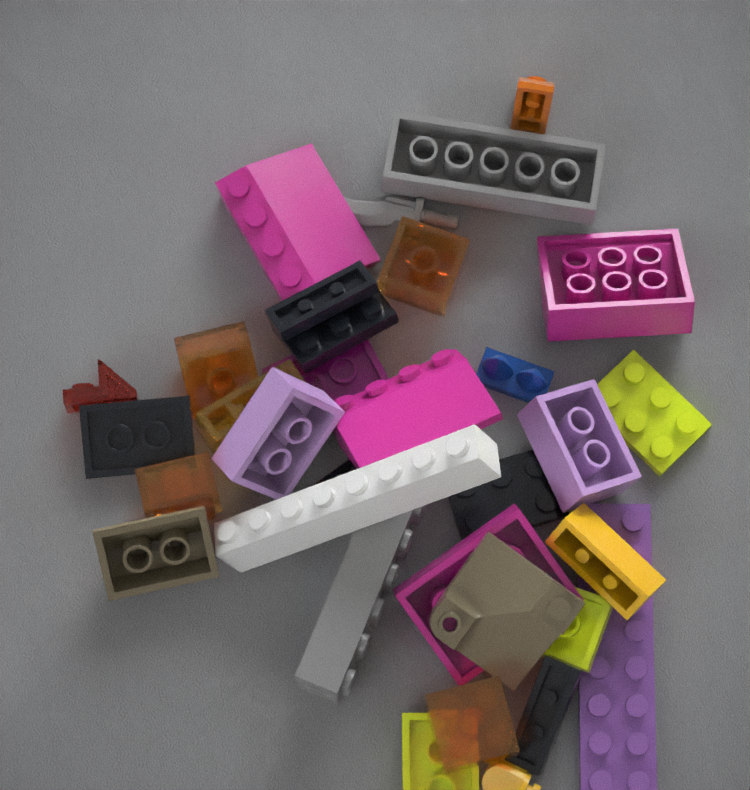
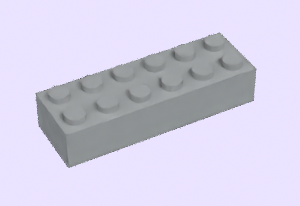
[382,111,606,226]
[295,505,426,704]

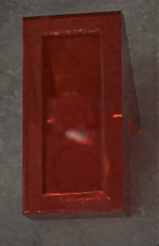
[63,359,140,413]

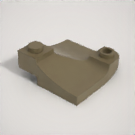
[429,531,585,691]

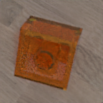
[174,321,260,420]

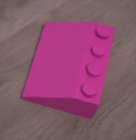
[215,143,381,301]
[537,229,695,342]
[333,349,503,469]
[393,503,583,687]

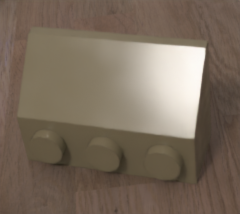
[92,506,220,601]

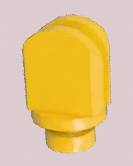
[482,759,541,790]

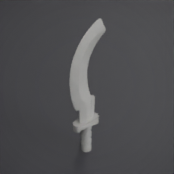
[344,196,460,233]

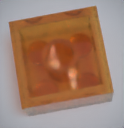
[377,216,470,317]
[135,452,223,520]
[424,676,520,775]

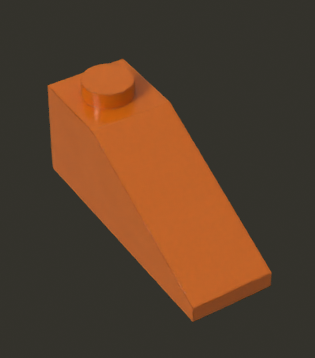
[510,76,555,135]

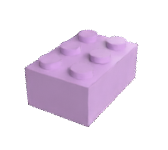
[211,367,345,500]
[516,379,642,513]

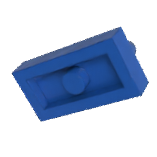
[476,347,555,403]

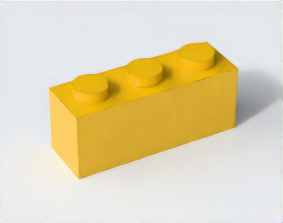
[545,503,666,620]

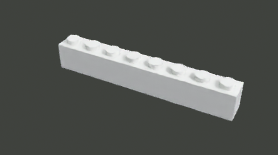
[214,424,501,573]

